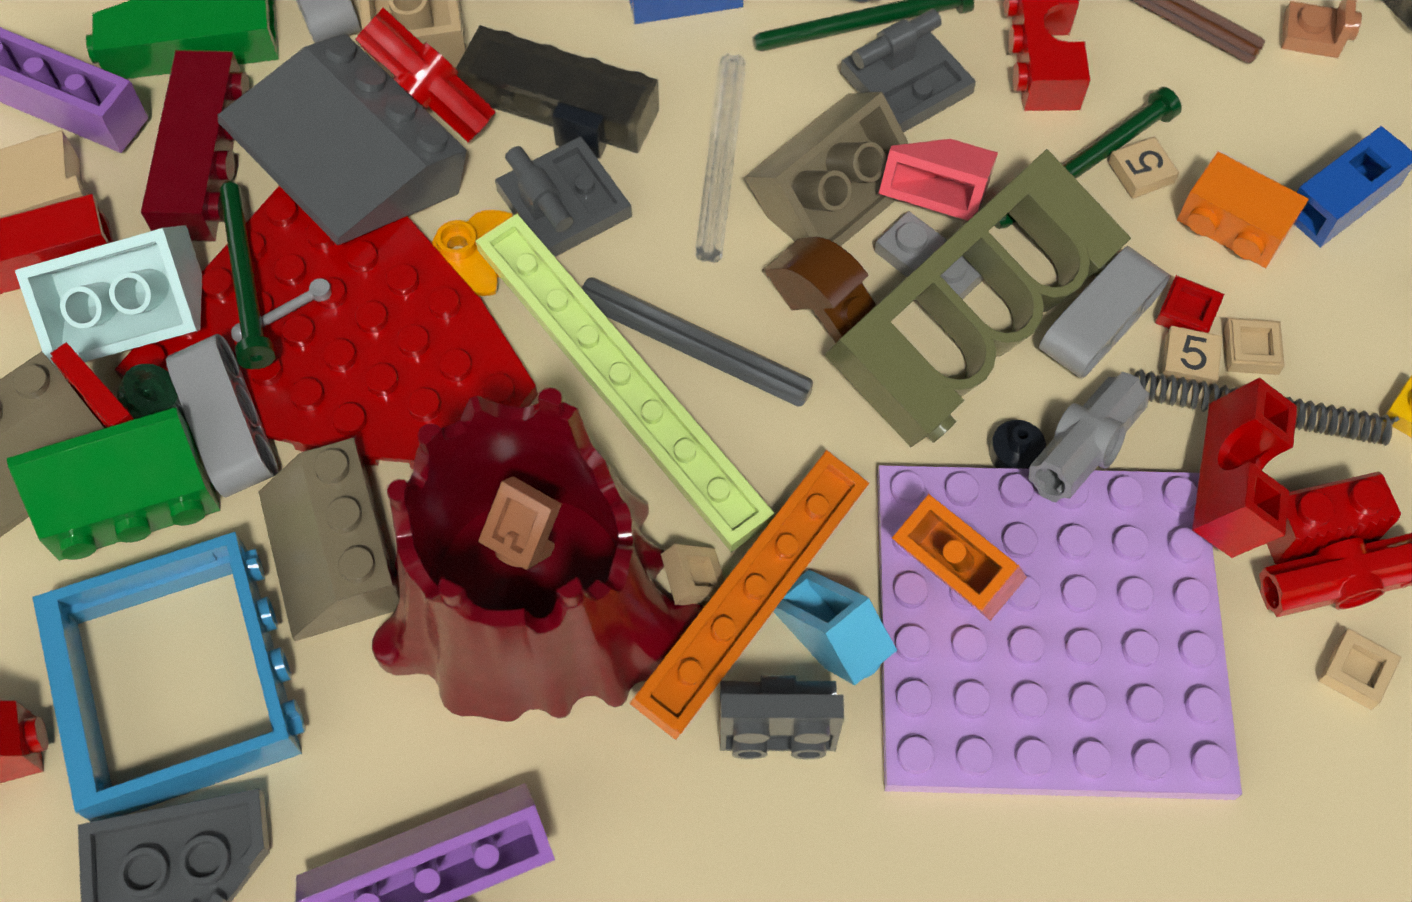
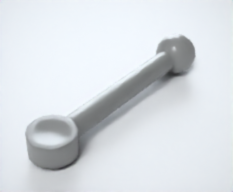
[231,279,332,343]

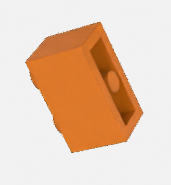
[1177,151,1309,268]
[892,494,1027,621]

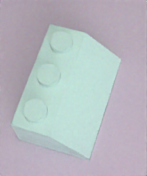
[15,225,202,370]

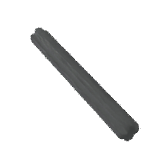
[581,277,813,407]

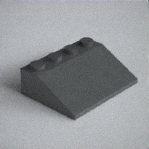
[218,33,467,245]

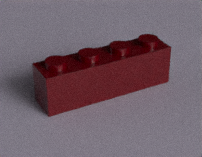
[141,50,249,242]

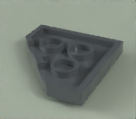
[78,788,270,902]

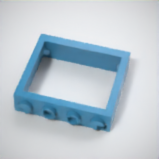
[32,532,306,822]

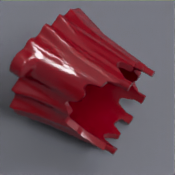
[372,388,704,722]

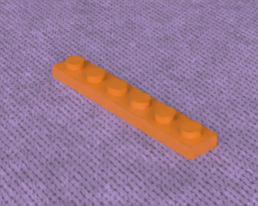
[629,450,869,740]

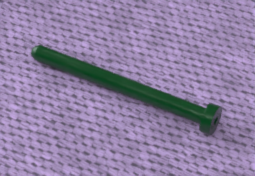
[753,0,974,51]
[995,86,1182,229]

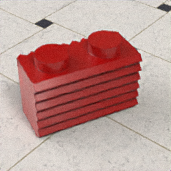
[1266,471,1401,564]

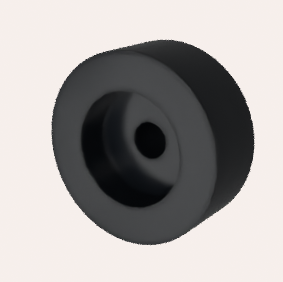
[989,420,1046,469]

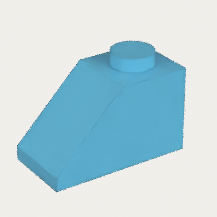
[773,569,897,686]

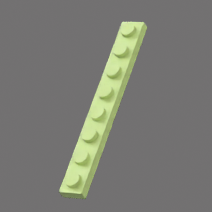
[476,214,775,552]

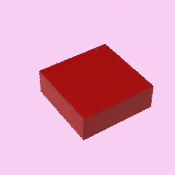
[1155,275,1225,333]

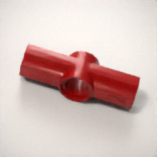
[355,7,496,143]
[1259,533,1412,617]

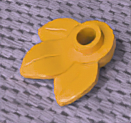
[432,210,513,296]

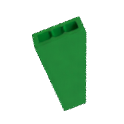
[86,0,279,79]

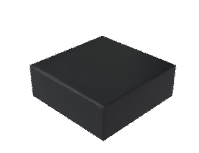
[552,102,606,159]

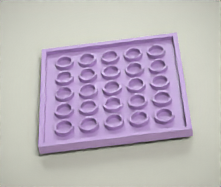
[877,465,1242,800]

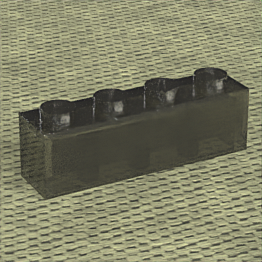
[456,25,659,154]

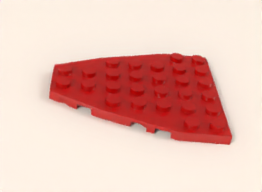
[114,186,538,469]

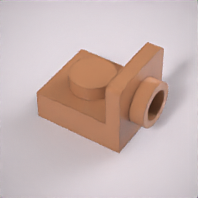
[1281,0,1362,58]
[478,476,562,570]

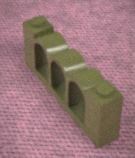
[825,149,1131,447]

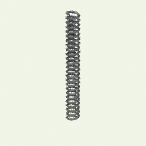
[1134,369,1400,446]

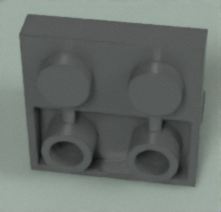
[840,9,976,133]
[495,136,632,257]
[720,675,844,760]

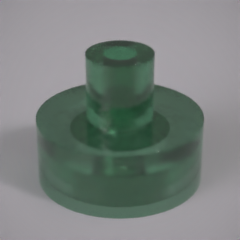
[117,364,178,419]

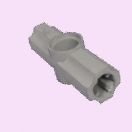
[1028,372,1150,503]

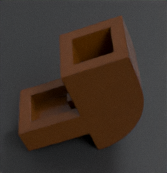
[764,237,877,343]

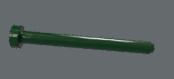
[220,180,275,369]

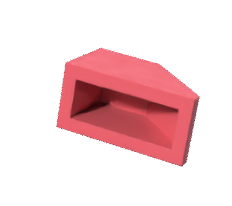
[879,139,998,221]

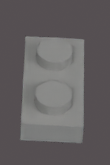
[874,211,983,300]

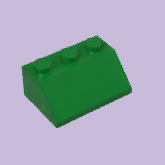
[6,407,221,561]

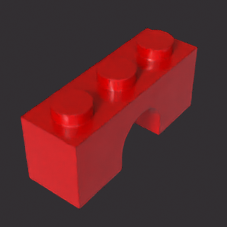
[1004,0,1091,111]
[1192,377,1297,558]

